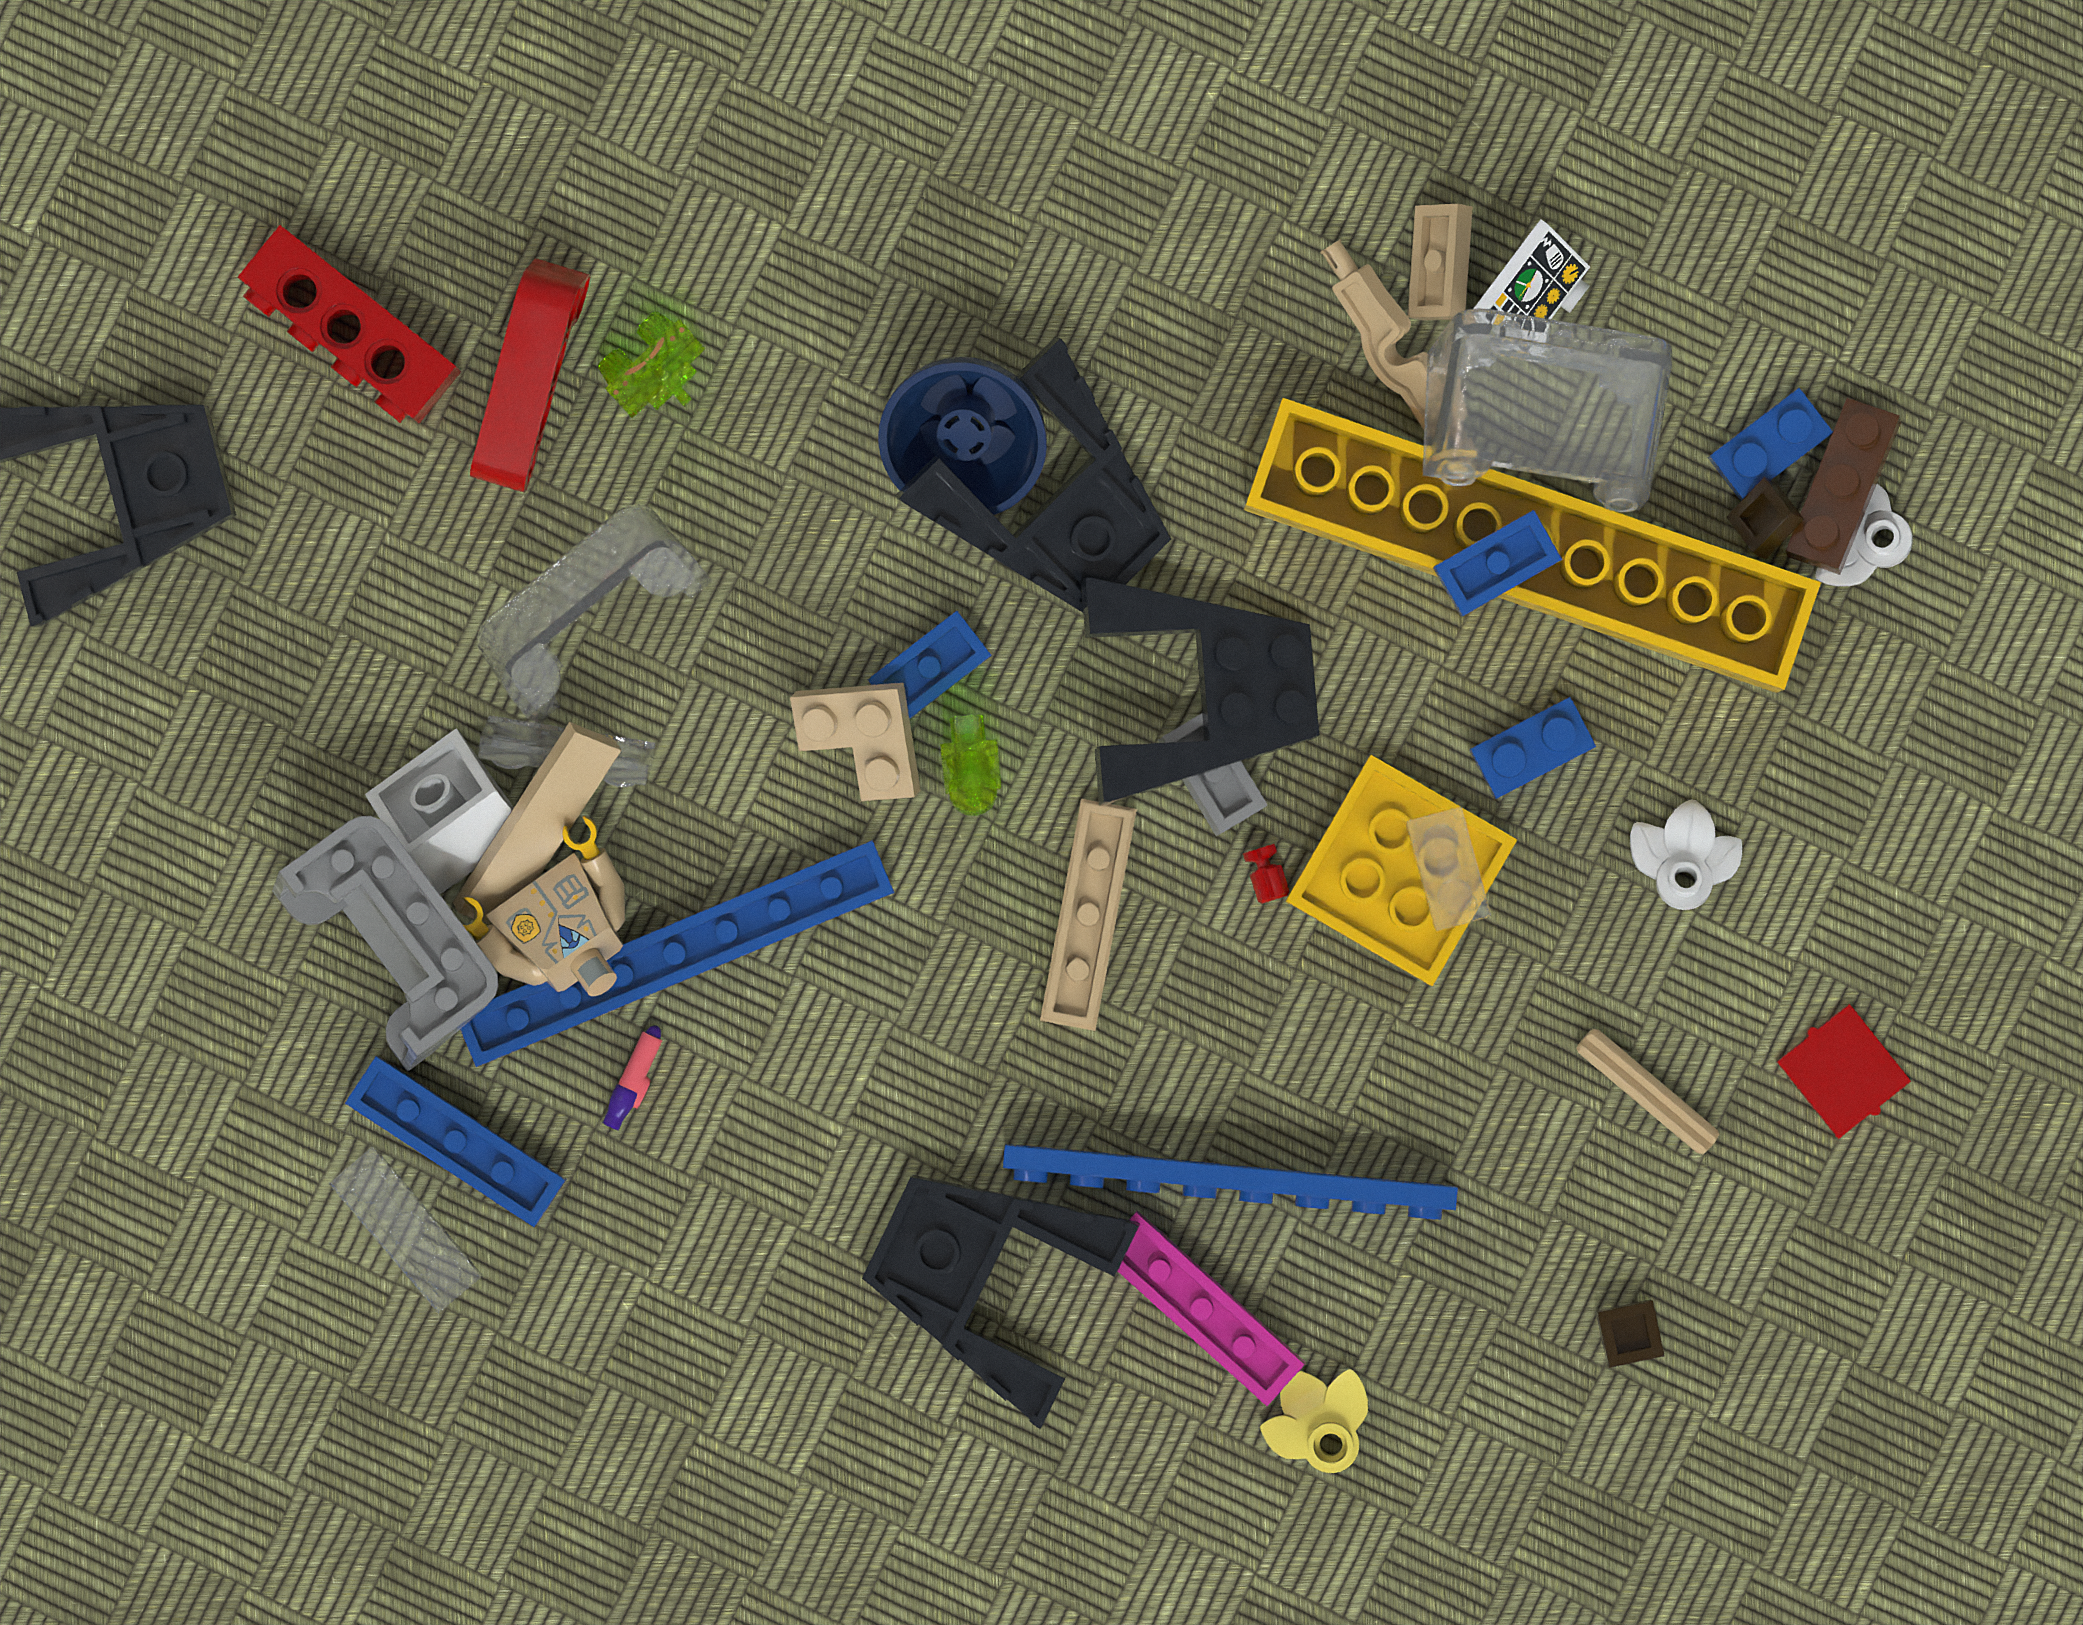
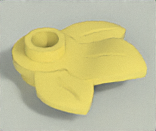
[1260,1369,1368,1473]

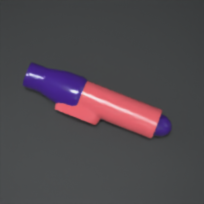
[602,1025,663,1131]

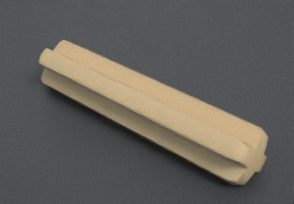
[1576,1029,1719,1154]

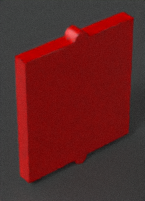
[1776,1004,1911,1139]

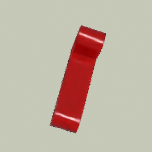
[470,258,590,493]

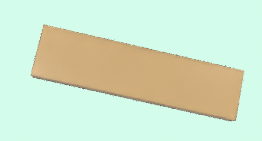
[453,722,622,924]
[1040,799,1137,1031]

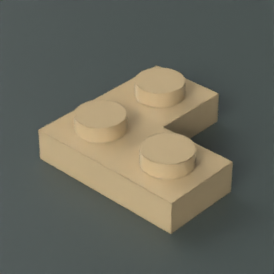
[790,683,921,801]

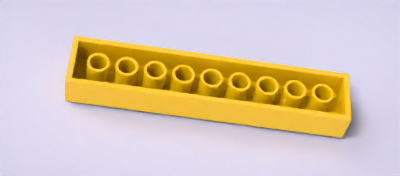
[1244,398,1821,693]

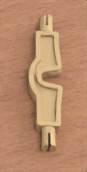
[1320,239,1479,460]

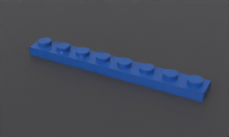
[460,840,895,1067]
[1003,1144,1458,1220]

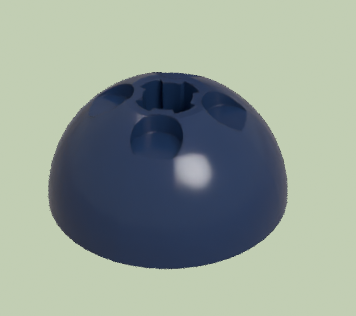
[878,357,1047,515]

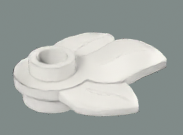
[1815,484,1913,586]
[1630,799,1742,910]

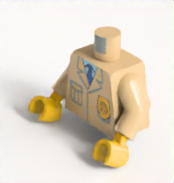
[462,816,625,996]

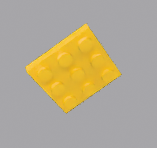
[1285,755,1517,986]

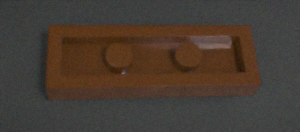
[1786,398,1901,575]

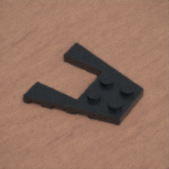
[895,336,1172,613]
[0,405,236,627]
[1081,578,1320,806]
[862,1175,1140,1429]

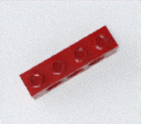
[237,225,461,424]

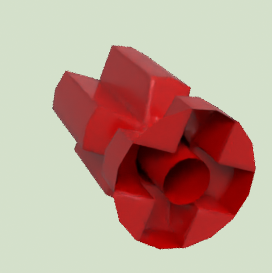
[1243,844,1290,904]

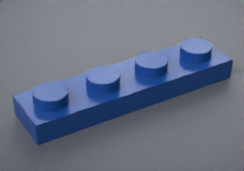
[345,1056,567,1227]

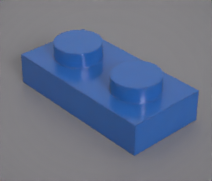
[1707,388,1833,501]
[1433,510,1562,617]
[867,611,992,720]
[1469,697,1597,799]

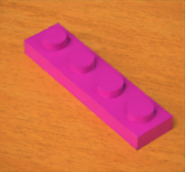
[1118,1210,1306,1406]

